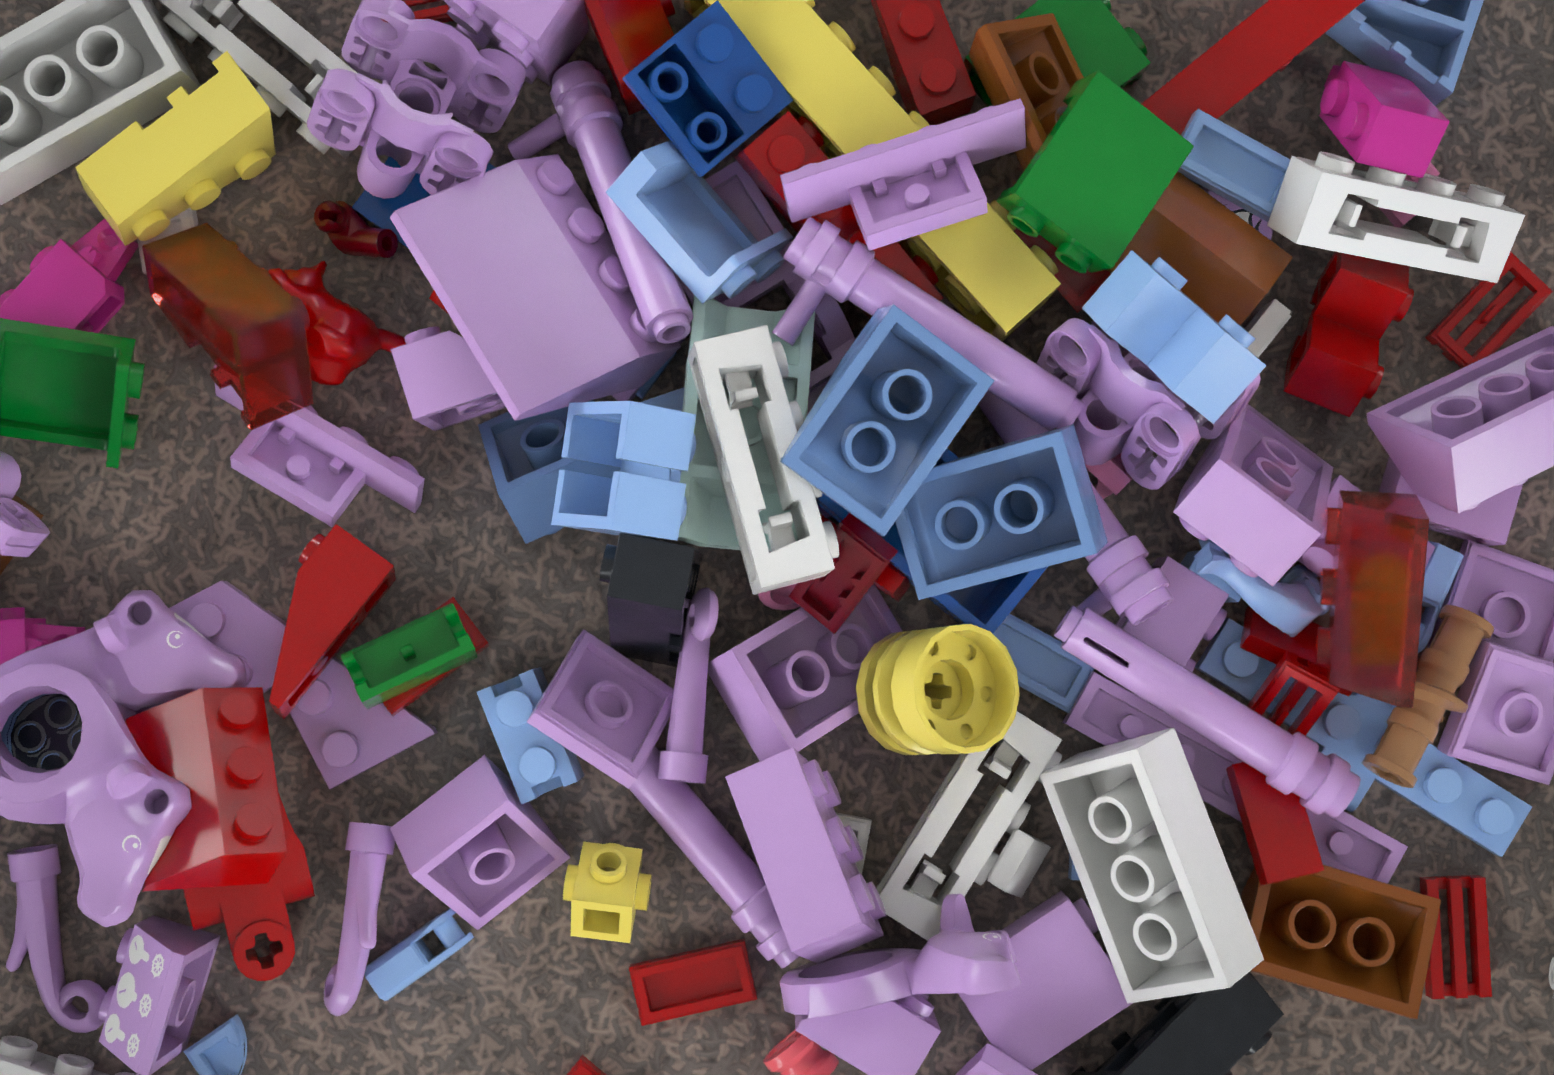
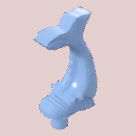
[1193,539,1333,637]

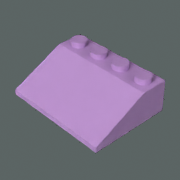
[390,154,681,421]

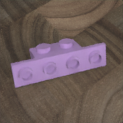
[780,98,1026,251]
[214,358,425,527]

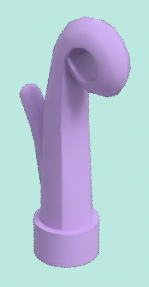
[658,587,719,784]
[324,822,395,1016]
[6,844,106,1033]

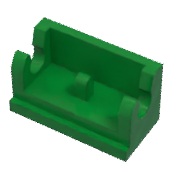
[341,603,477,709]

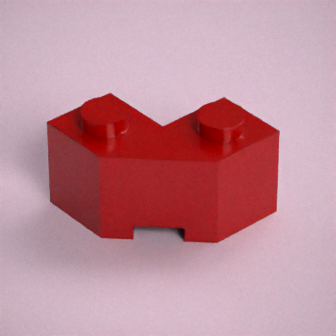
[1283,252,1414,417]

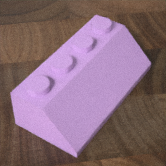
[1367,326,1554,513]

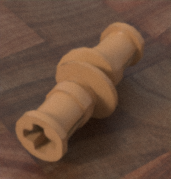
[1362,605,1494,788]

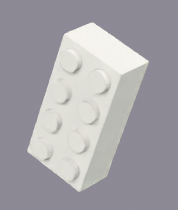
[0,0,201,205]
[1040,727,1264,1004]

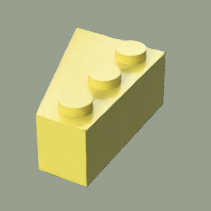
[75,51,276,246]

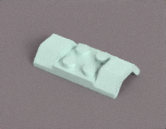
[678,295,815,552]

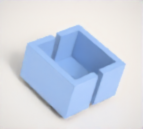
[551,401,696,541]

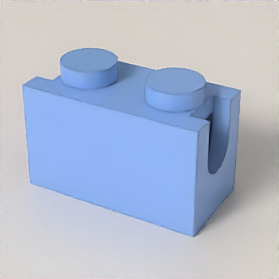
[477,667,585,804]

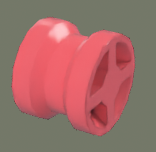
[763,1030,839,1075]

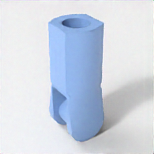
[1382,541,1464,653]
[364,908,474,1001]

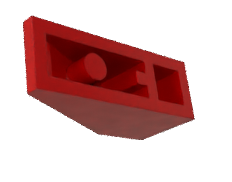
[269,524,396,719]

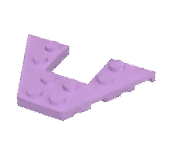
[136,581,438,890]

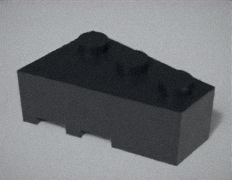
[600,533,703,667]
[1071,972,1284,1075]

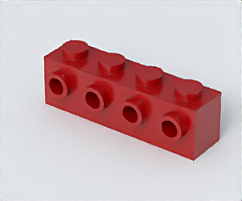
[734,111,943,319]

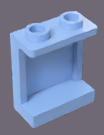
[606,140,793,304]

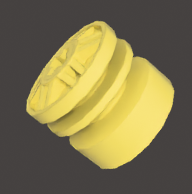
[856,624,1020,755]

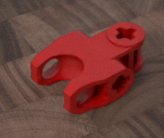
[183,795,315,981]

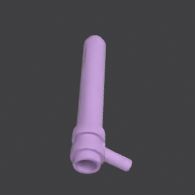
[508,61,693,344]
[772,216,1084,431]
[978,391,1174,626]
[1054,606,1361,818]
[629,746,799,968]

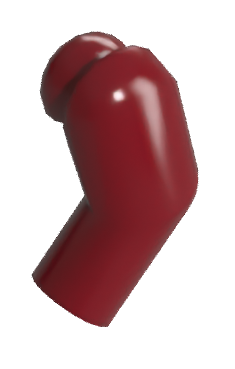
[314,200,398,258]

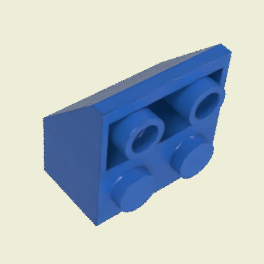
[622,0,793,178]

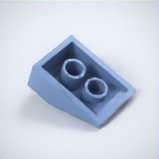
[780,304,995,536]
[895,424,1108,600]

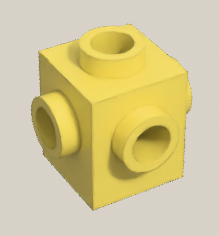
[563,841,652,943]

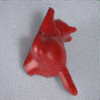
[258,261,406,386]

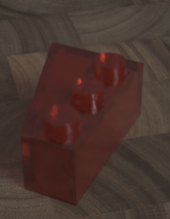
[142,222,314,430]

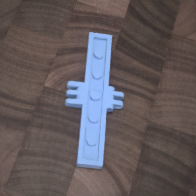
[1195,618,1532,857]

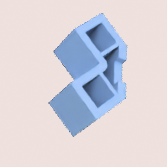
[1082,250,1266,424]

